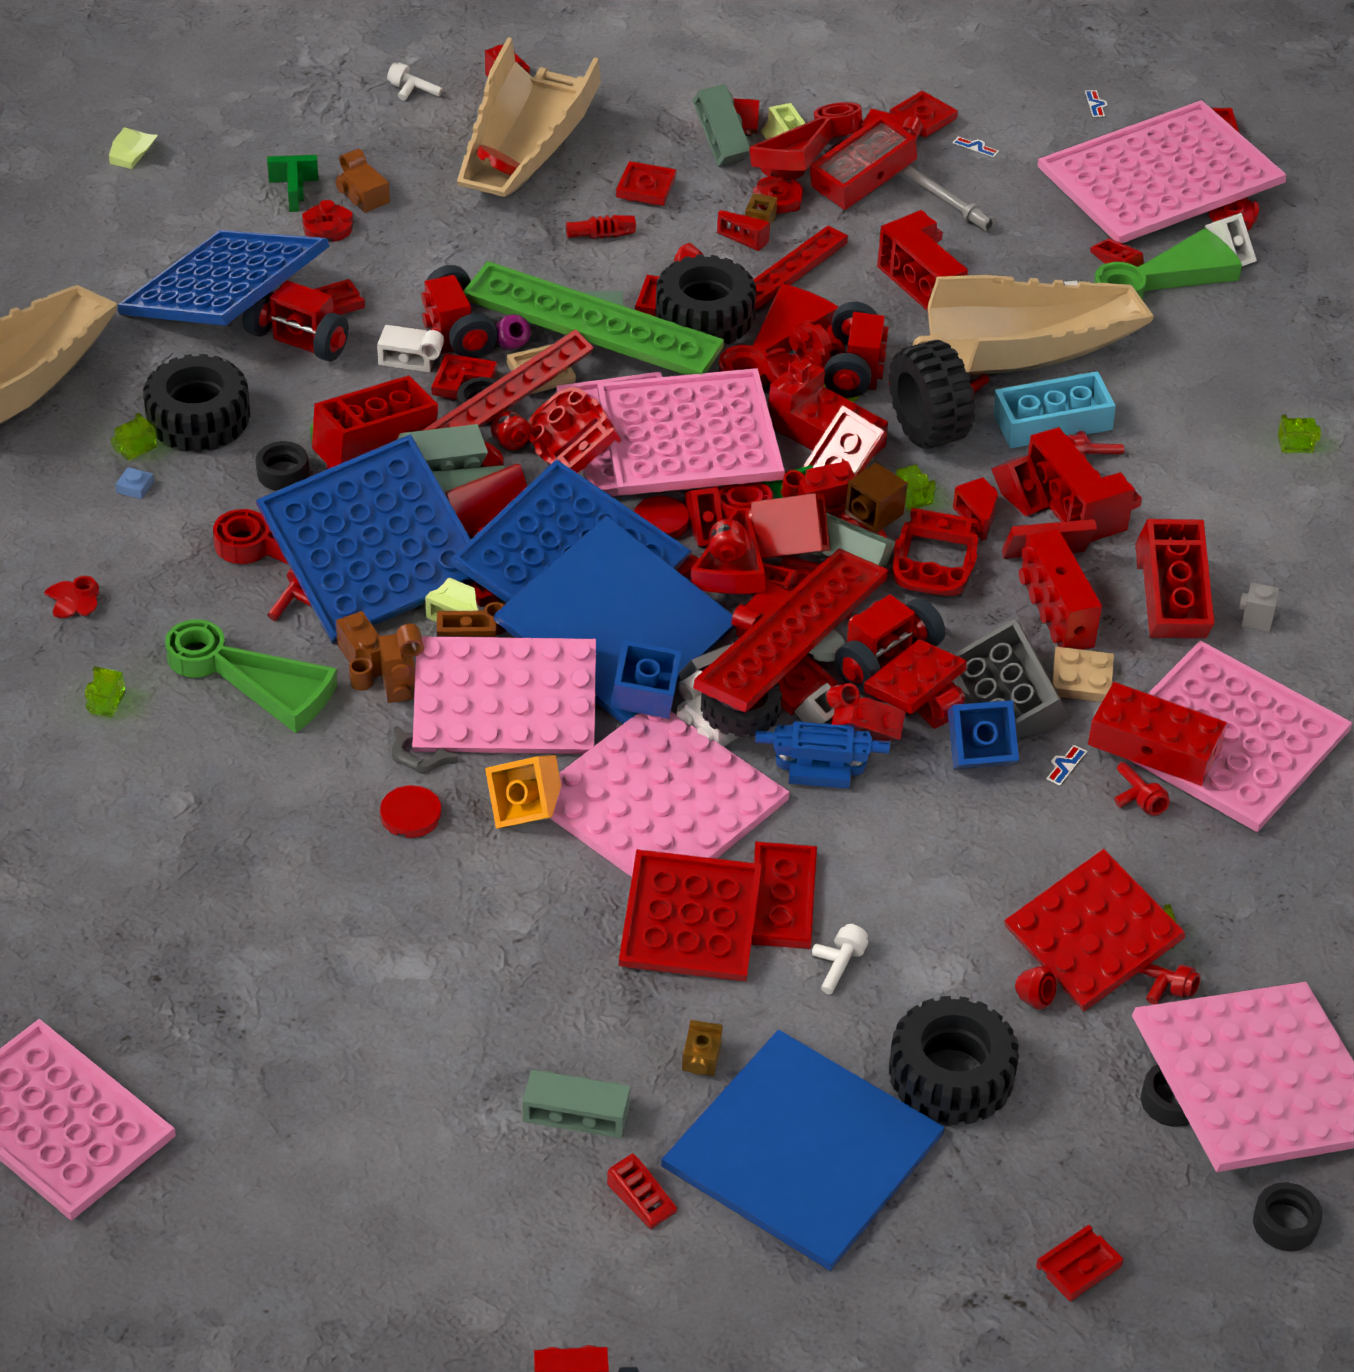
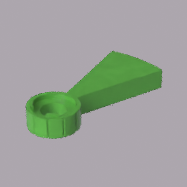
[1094,228,1242,300]
[165,619,338,733]

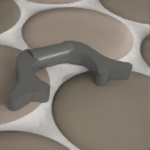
[392,726,457,773]

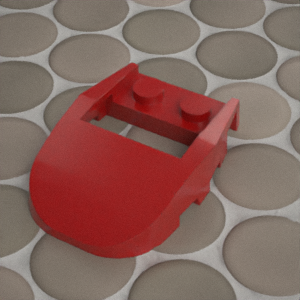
[528,387,622,473]
[893,508,979,596]

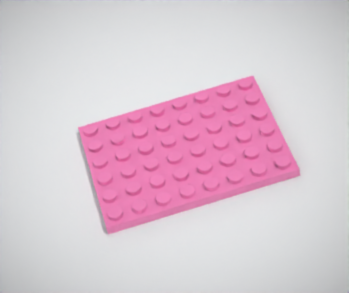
[1038,100,1286,243]

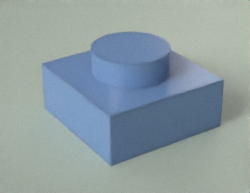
[115,467,154,499]

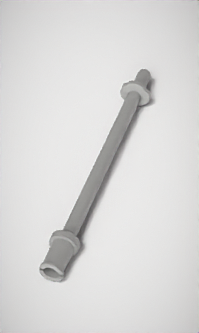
[850,132,995,232]

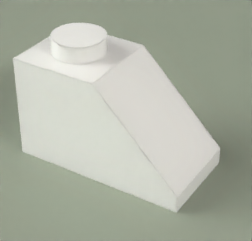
[1205,213,1257,266]

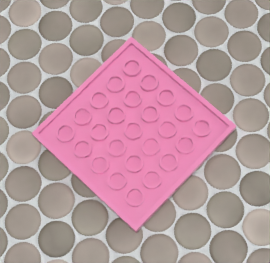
[597,368,785,496]
[1130,641,1353,833]
[550,712,789,877]
[1132,982,1354,1172]

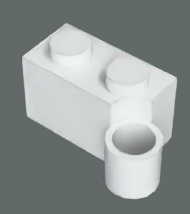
[377,325,444,372]
[677,670,740,747]

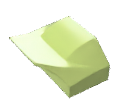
[761,103,805,140]
[109,127,158,169]
[425,578,478,622]

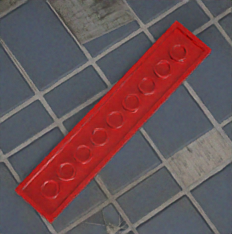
[693,548,888,713]

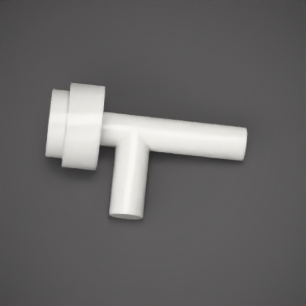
[387,62,443,101]
[812,924,868,994]

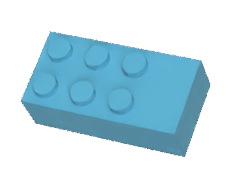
[994,371,1116,449]

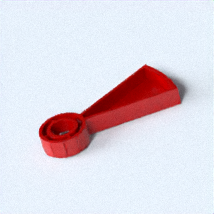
[749,102,863,171]
[718,284,839,390]
[691,482,773,594]
[213,509,289,565]

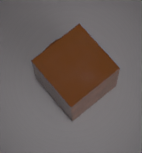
[845,463,908,533]

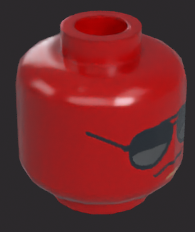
[491,411,531,451]
[709,519,746,562]

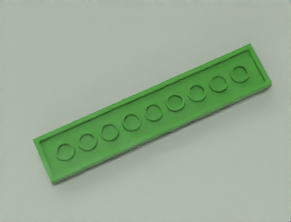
[463,261,724,375]

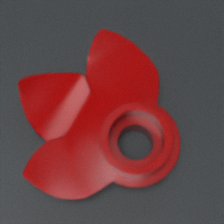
[44,575,100,618]

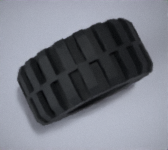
[655,255,756,345]
[889,340,975,449]
[143,354,250,452]
[889,996,1019,1125]

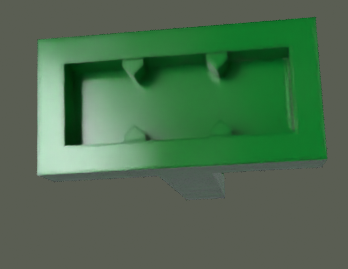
[267,155,319,212]

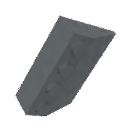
[952,618,1071,739]

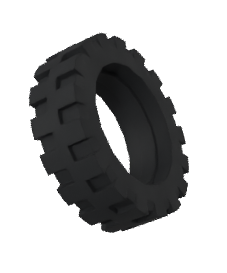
[700,683,782,737]

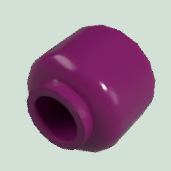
[495,314,531,351]

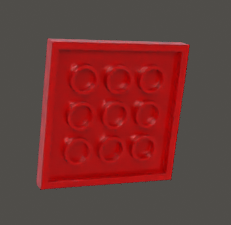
[1004,848,1185,1012]
[618,849,762,982]

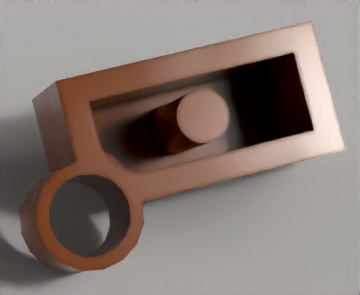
[335,148,390,213]
[437,602,506,638]
[336,611,382,691]
[379,624,424,703]

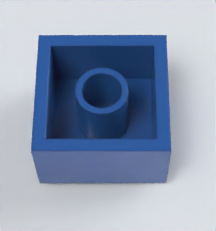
[610,640,682,719]
[948,700,1019,770]

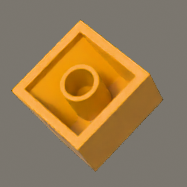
[485,755,561,829]

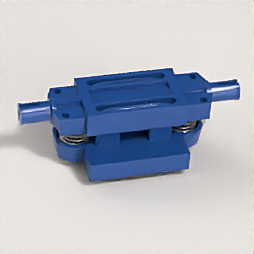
[755,721,890,789]

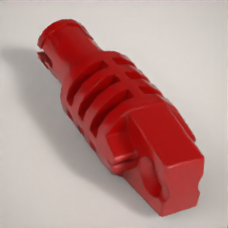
[565,214,636,239]

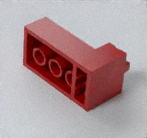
[877,210,968,311]
[768,358,888,457]
[312,375,438,469]
[1028,427,1142,542]
[1135,519,1214,638]

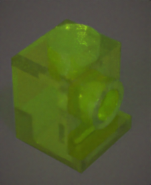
[110,413,157,461]
[1277,415,1321,453]
[896,464,936,511]
[84,666,126,718]

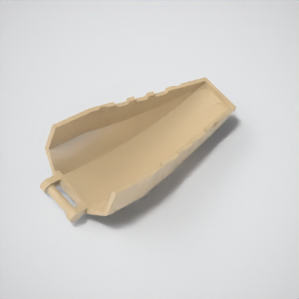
[457,37,601,197]
[913,275,1154,375]
[0,285,118,424]

